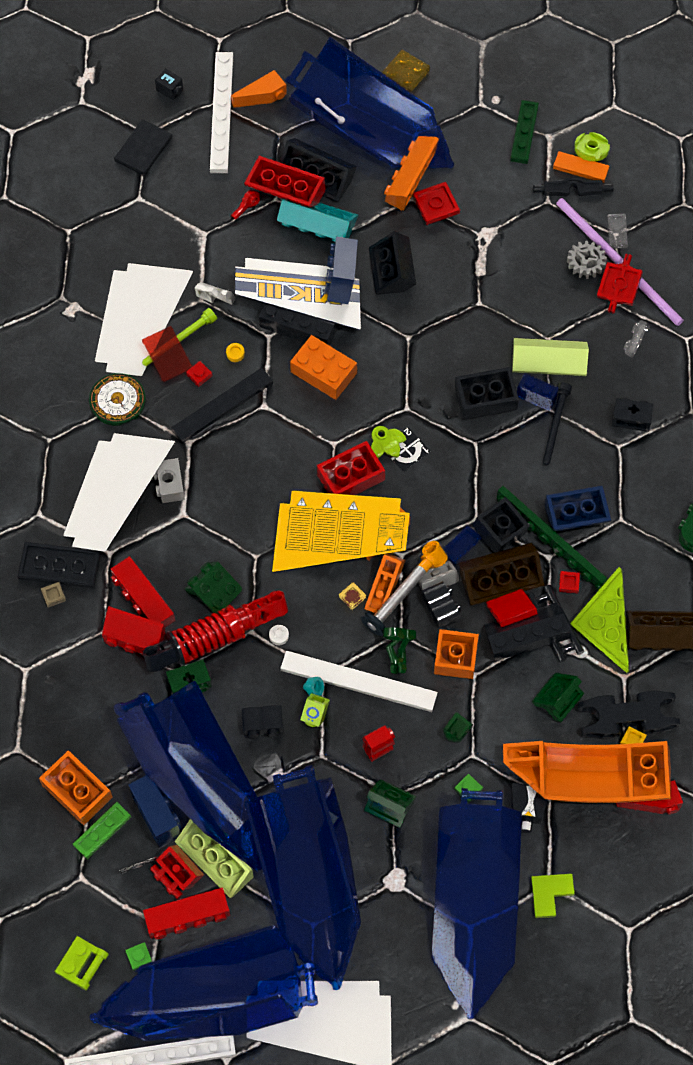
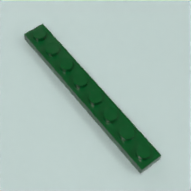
[497,486,608,591]

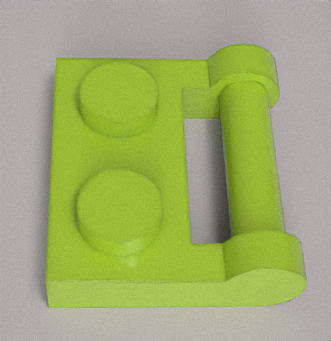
[55,936,109,991]

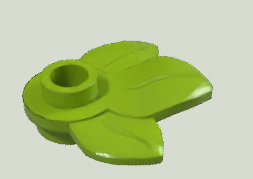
[371,426,406,458]

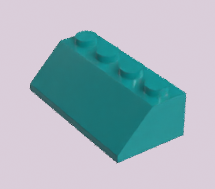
[277,199,358,242]

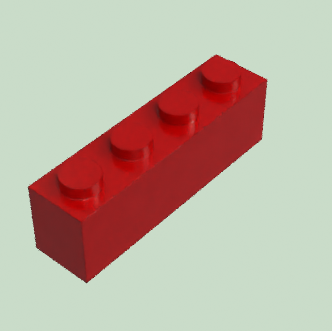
[110,556,175,628]
[143,887,230,940]

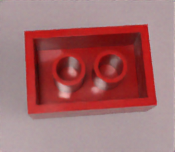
[317,441,385,495]

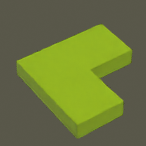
[531,874,574,918]

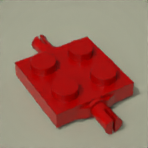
[597,254,643,314]

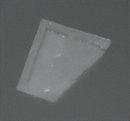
[624,320,650,358]

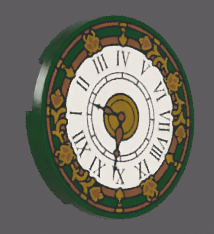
[89,373,146,426]

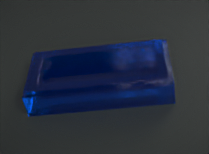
[443,525,482,565]

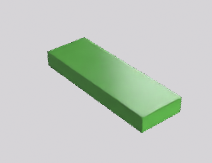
[73,802,131,860]

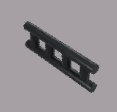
[527,585,584,662]

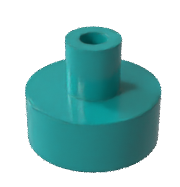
[303,677,324,696]

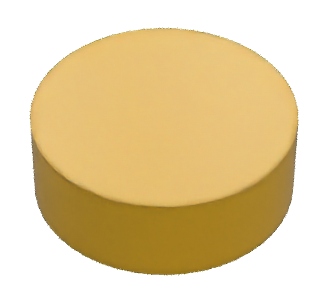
[226,343,245,362]

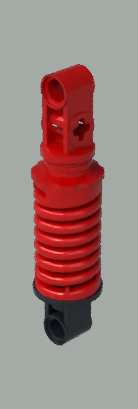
[143,591,288,672]

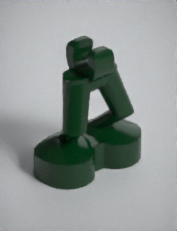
[383,627,416,674]

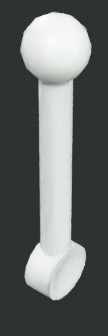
[315,98,345,124]

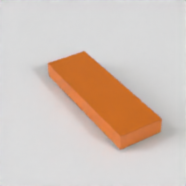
[553,151,609,183]

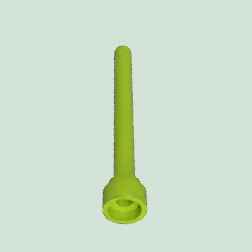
[142,308,217,366]

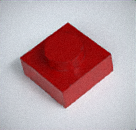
[186,361,213,387]
[559,571,580,594]

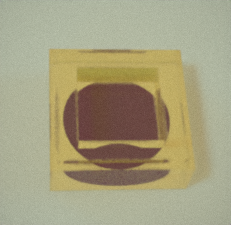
[339,582,366,610]

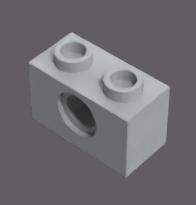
[154,458,185,503]

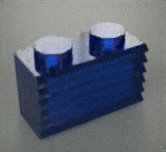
[517,373,558,411]

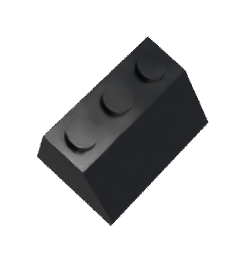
[369,231,416,295]

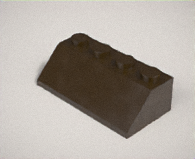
[458,543,545,606]
[626,610,693,650]

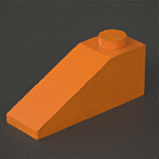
[231,70,287,108]
[364,553,406,613]

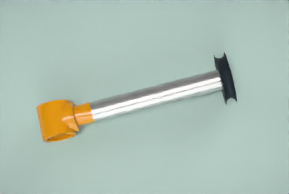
[361,541,448,636]

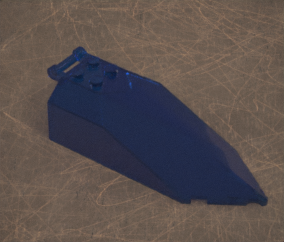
[285,37,454,168]
[114,681,263,871]
[244,765,361,990]
[432,788,522,1020]
[90,925,318,1041]

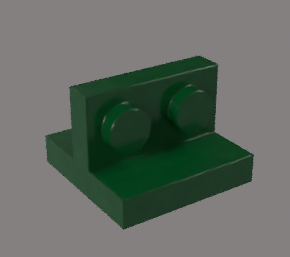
[531,673,585,723]
[364,779,417,828]

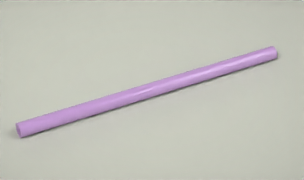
[556,198,684,326]

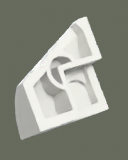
[195,282,235,305]

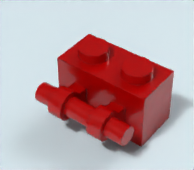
[150,845,204,900]

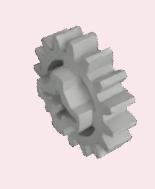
[567,241,607,279]

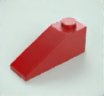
[615,780,683,815]

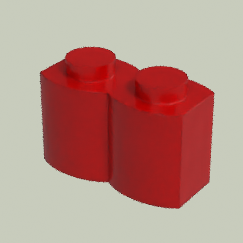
[363,725,395,762]

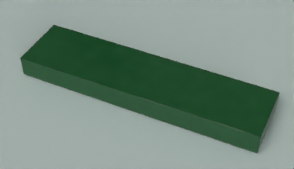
[510,100,539,164]

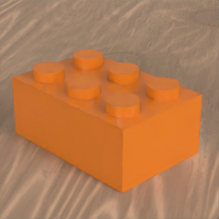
[290,335,357,400]
[39,750,113,826]

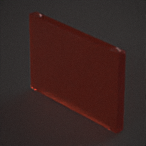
[142,326,192,382]

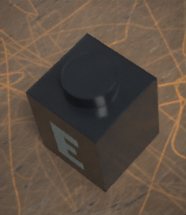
[155,68,183,100]

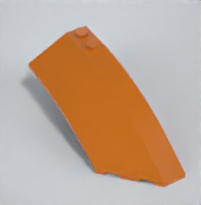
[503,741,671,803]

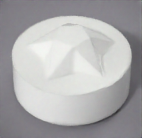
[269,625,289,645]

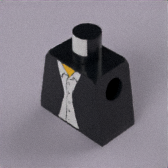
[511,783,548,833]

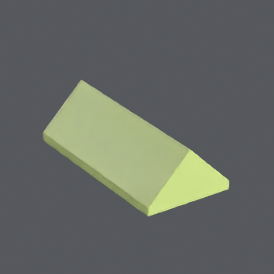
[512,338,589,376]
[175,813,254,898]

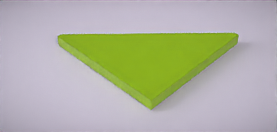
[570,567,629,673]

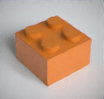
[434,629,479,679]

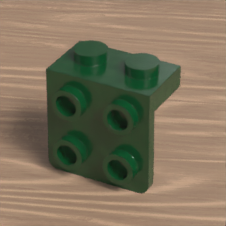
[185,561,242,613]

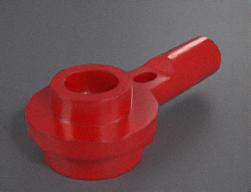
[231,190,260,220]

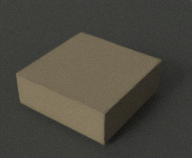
[41,582,66,608]

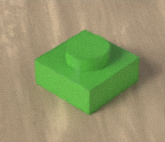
[454,774,483,803]
[125,942,153,971]

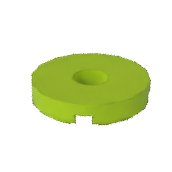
[574,132,610,161]

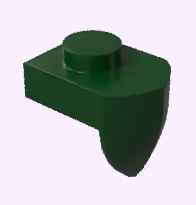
[443,712,473,743]

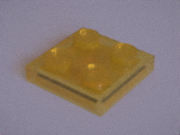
[382,50,430,93]

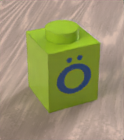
[300,693,330,727]

